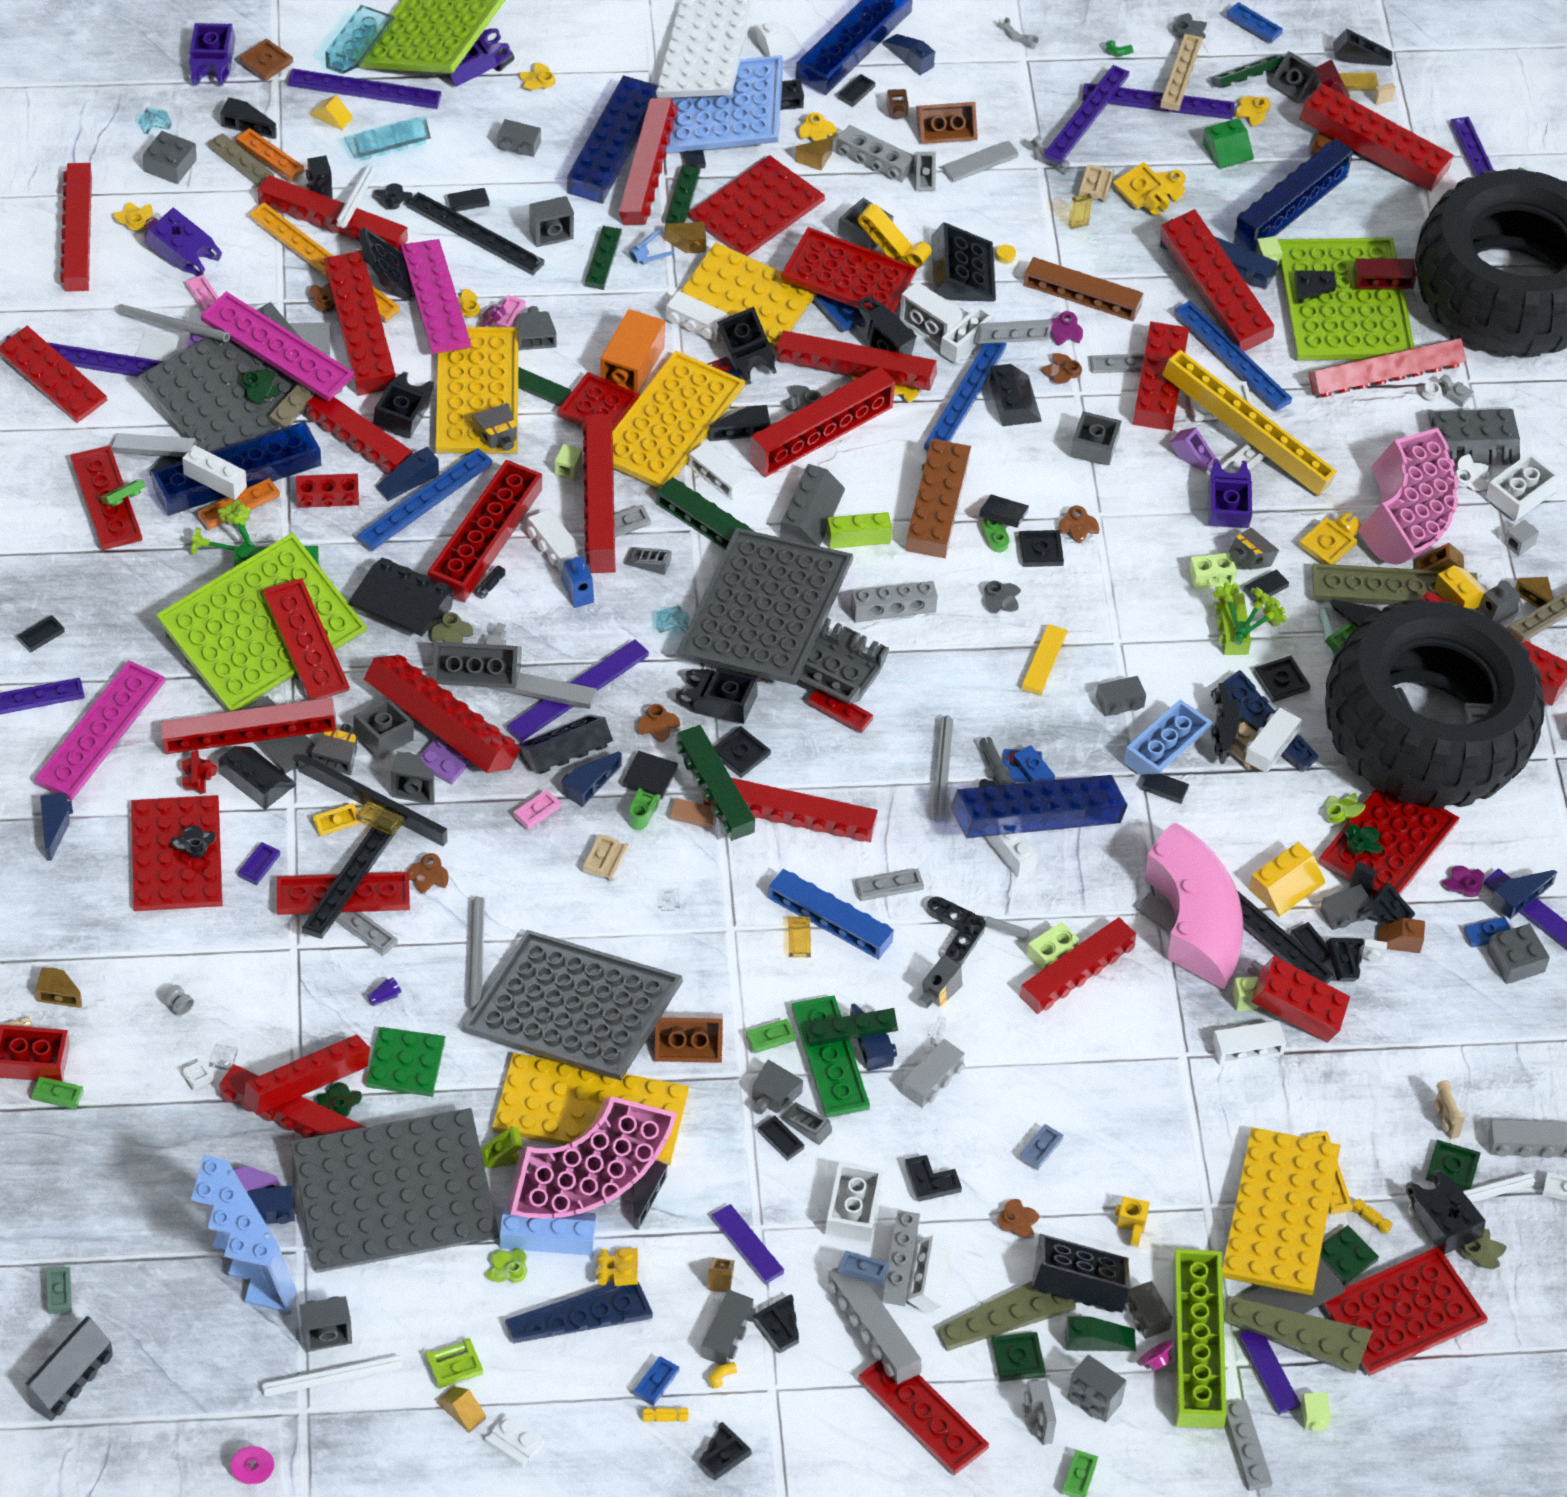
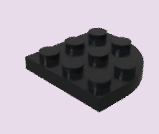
[359,227,413,300]

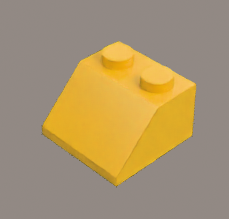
[1434,565,1487,609]

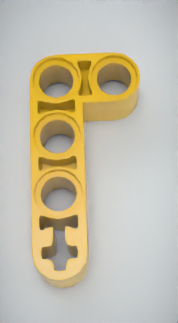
[858,203,932,268]

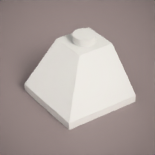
[757,20,807,63]

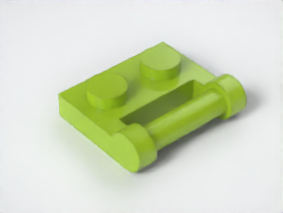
[424,1337,483,1389]

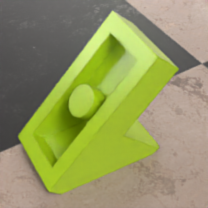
[481,1126,523,1169]

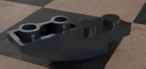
[1211,683,1239,764]

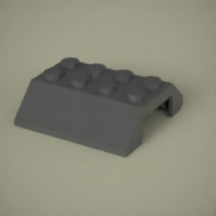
[1427,407,1520,466]
[799,618,889,704]

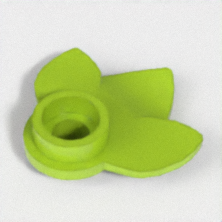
[1325,793,1365,824]
[485,1248,528,1283]

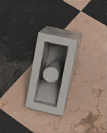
[915,152,936,191]

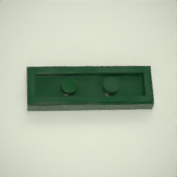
[518,367,571,407]

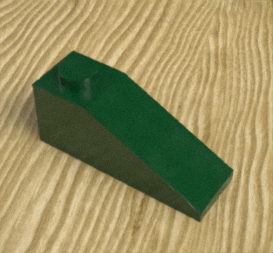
[1065,1316,1136,1351]

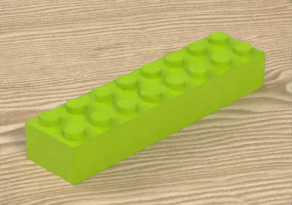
[1172,1249,1227,1429]

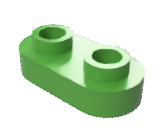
[982,518,1009,553]

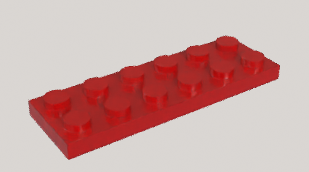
[0,325,108,423]
[70,445,143,550]
[262,578,350,701]
[277,872,410,915]
[858,1360,990,1476]

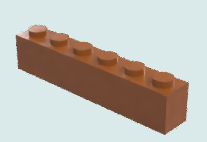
[1023,257,1144,322]

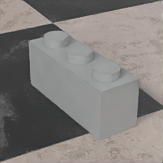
[901,1039,965,1108]

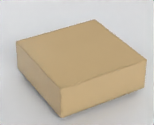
[1373,83,1396,105]

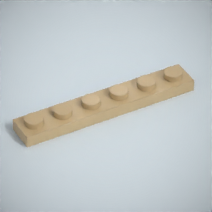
[1160,34,1203,111]

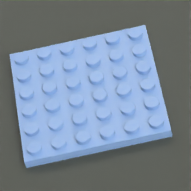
[666,55,783,153]

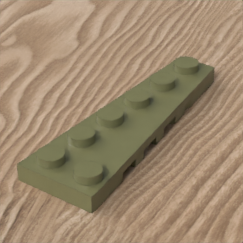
[938,1281,1076,1351]
[1224,1297,1372,1374]

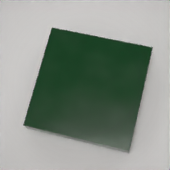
[1426,1139,1481,1191]
[991,1332,1046,1382]

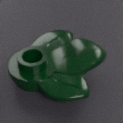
[241,369,280,404]
[1345,824,1384,854]
[316,1082,362,1117]

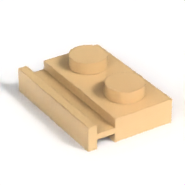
[1079,164,1115,202]
[583,834,629,881]

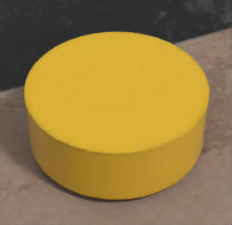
[996,244,1016,263]
[1130,1223,1143,1247]

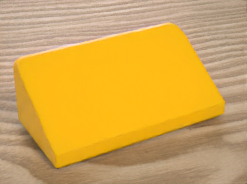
[311,803,361,837]

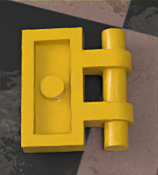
[596,1248,639,1286]

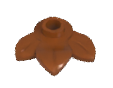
[309,284,334,312]
[1042,353,1082,384]
[1059,505,1100,543]
[638,704,680,741]
[407,853,449,894]
[997,1199,1040,1238]

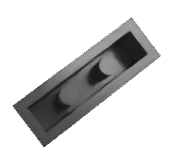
[700,1289,756,1365]

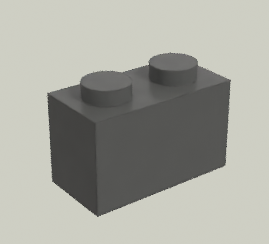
[497,119,541,157]
[1096,675,1147,717]
[1320,884,1371,930]

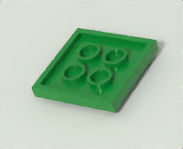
[366,1027,446,1097]

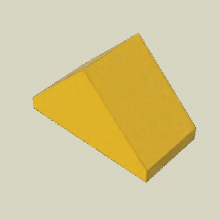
[310,95,353,130]

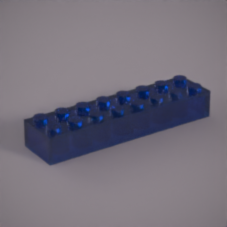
[795,0,913,95]
[567,75,659,204]
[1233,138,1353,252]
[151,421,322,516]
[950,775,1128,838]

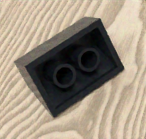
[989,364,1042,427]
[218,746,296,810]

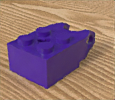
[189,23,236,86]
[447,28,512,87]
[145,207,223,276]
[1208,459,1252,528]

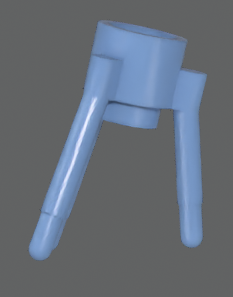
[628,229,674,265]

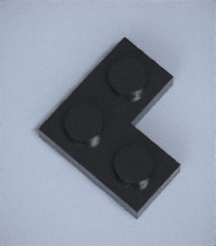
[905,1155,962,1202]

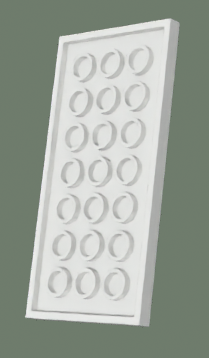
[656,0,755,98]

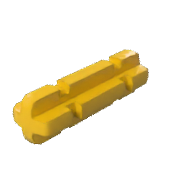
[1352,1198,1393,1234]
[642,1407,689,1422]

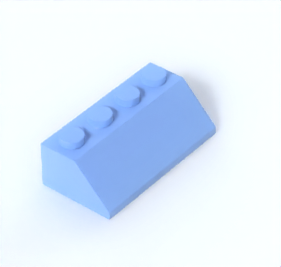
[1124,699,1213,775]
[500,1207,597,1256]

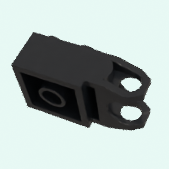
[854,296,917,355]
[717,307,777,385]
[373,371,434,438]
[676,668,758,724]
[1406,1170,1486,1255]

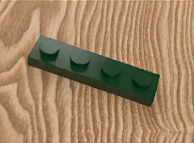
[1211,54,1284,88]
[665,165,701,224]
[585,225,622,290]
[806,1008,899,1047]

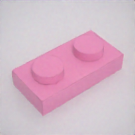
[491,294,526,327]
[514,789,561,830]

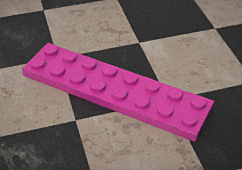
[401,239,471,354]
[201,291,354,402]
[34,660,165,801]

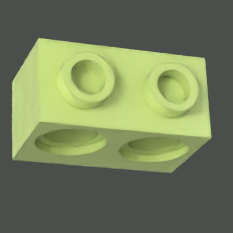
[1189,553,1237,589]
[1027,922,1079,971]

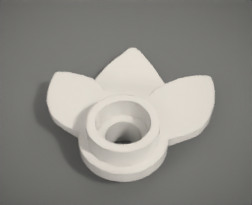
[1454,454,1489,492]

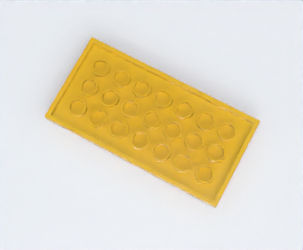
[436,327,518,454]
[612,350,745,488]
[492,1053,689,1166]
[1222,1127,1341,1296]

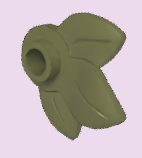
[431,612,473,643]
[1461,1229,1507,1269]

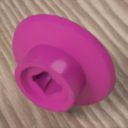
[1137,1340,1173,1371]
[231,1446,274,1484]

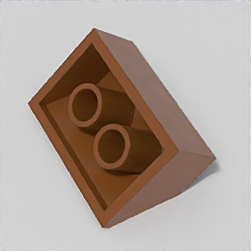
[915,102,978,144]
[654,1012,723,1063]

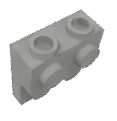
[1022,1379,1057,1445]

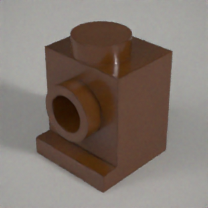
[886,89,909,119]

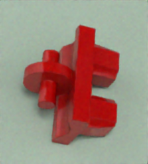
[182,750,217,794]

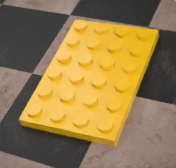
[680,242,817,349]

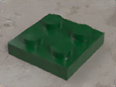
[1320,1225,1379,1285]

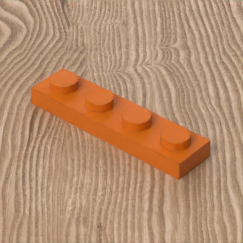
[236,128,305,182]
[198,478,280,530]

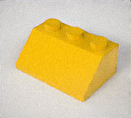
[1249,841,1326,917]

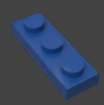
[1226,2,1283,43]

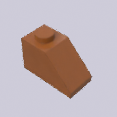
[1377,918,1425,953]

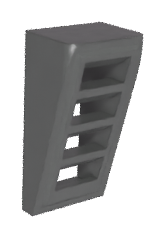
[625,547,672,575]
[781,1102,833,1145]

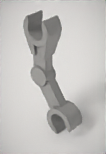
[998,16,1039,49]
[1030,135,1070,175]

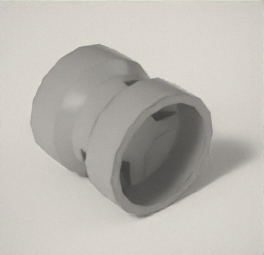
[163,984,194,1016]

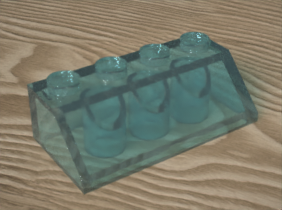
[325,4,395,74]
[344,116,431,161]

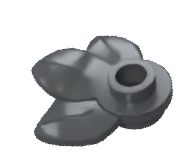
[1172,13,1207,39]
[782,385,822,412]
[984,580,1021,614]

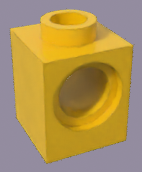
[1114,1196,1150,1233]

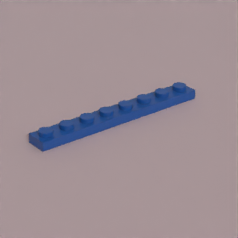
[1174,301,1292,412]
[924,343,1007,451]
[357,448,492,552]

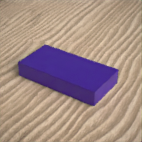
[238,842,280,886]

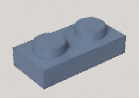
[1019,1124,1064,1170]
[838,1250,890,1286]

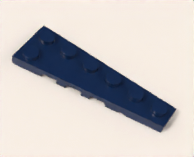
[1211,670,1318,772]
[505,1281,653,1344]

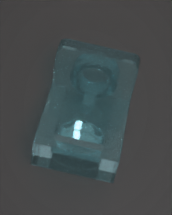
[139,107,172,134]
[656,605,690,633]

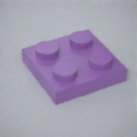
[420,736,471,785]

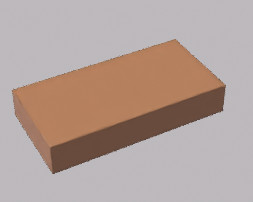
[670,798,715,829]

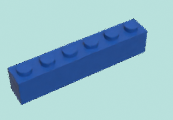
[768,868,894,960]

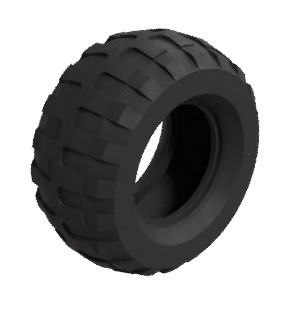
[1415,169,1567,357]
[1325,600,1544,808]

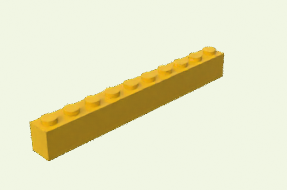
[1162,350,1337,496]

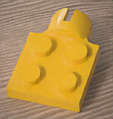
[1113,162,1170,216]
[1299,512,1361,564]

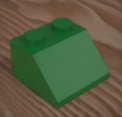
[1202,118,1254,169]

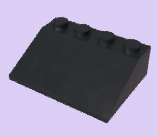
[931,222,996,302]
[348,557,455,636]
[1032,1233,1130,1313]

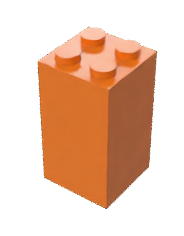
[600,309,665,394]

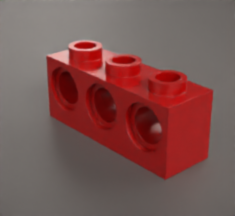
[296,473,359,508]

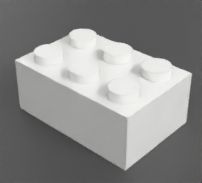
[899,281,963,348]
[1486,452,1560,521]
[825,1162,884,1243]

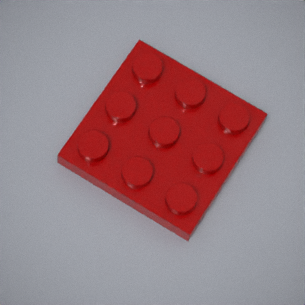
[557,371,640,432]

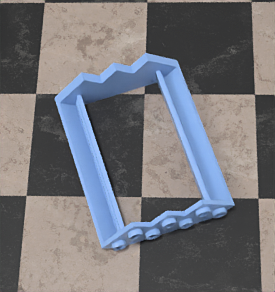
[191,1155,297,1313]

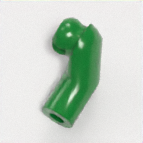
[1105,40,1134,57]

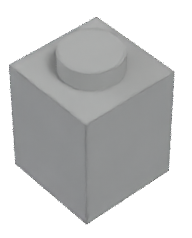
[1504,519,1539,556]

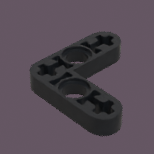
[927,896,986,966]

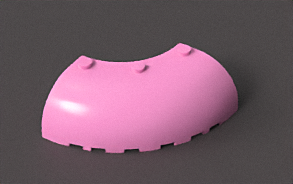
[1358,428,1458,564]
[1145,823,1244,990]
[508,1096,677,1219]

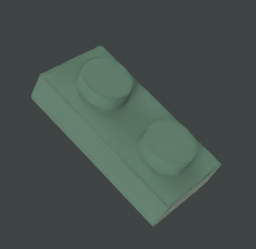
[46,1267,72,1314]

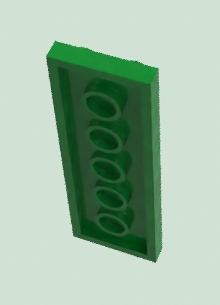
[791,995,870,1118]

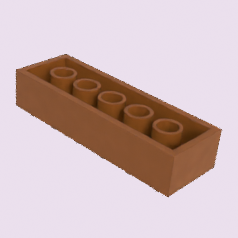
[905,438,971,559]

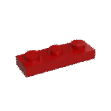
[808,689,873,733]

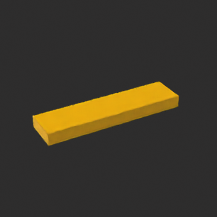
[1022,624,1068,695]
[1305,1131,1353,1215]

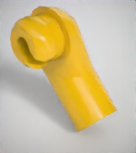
[708,1362,737,1389]

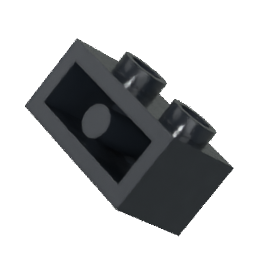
[781,79,804,110]
[305,155,333,199]

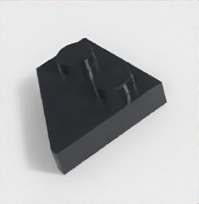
[1363,882,1416,924]
[699,1421,752,1481]

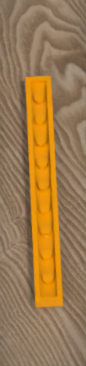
[250,203,400,323]

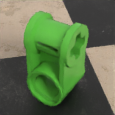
[629,788,660,830]

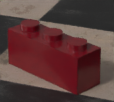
[1353,258,1417,289]

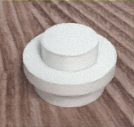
[1422,382,1442,400]

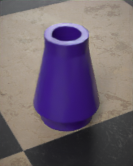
[367,977,402,1006]

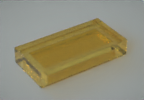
[1339,72,1379,91]
[1068,194,1092,229]
[356,801,405,835]
[788,917,811,957]

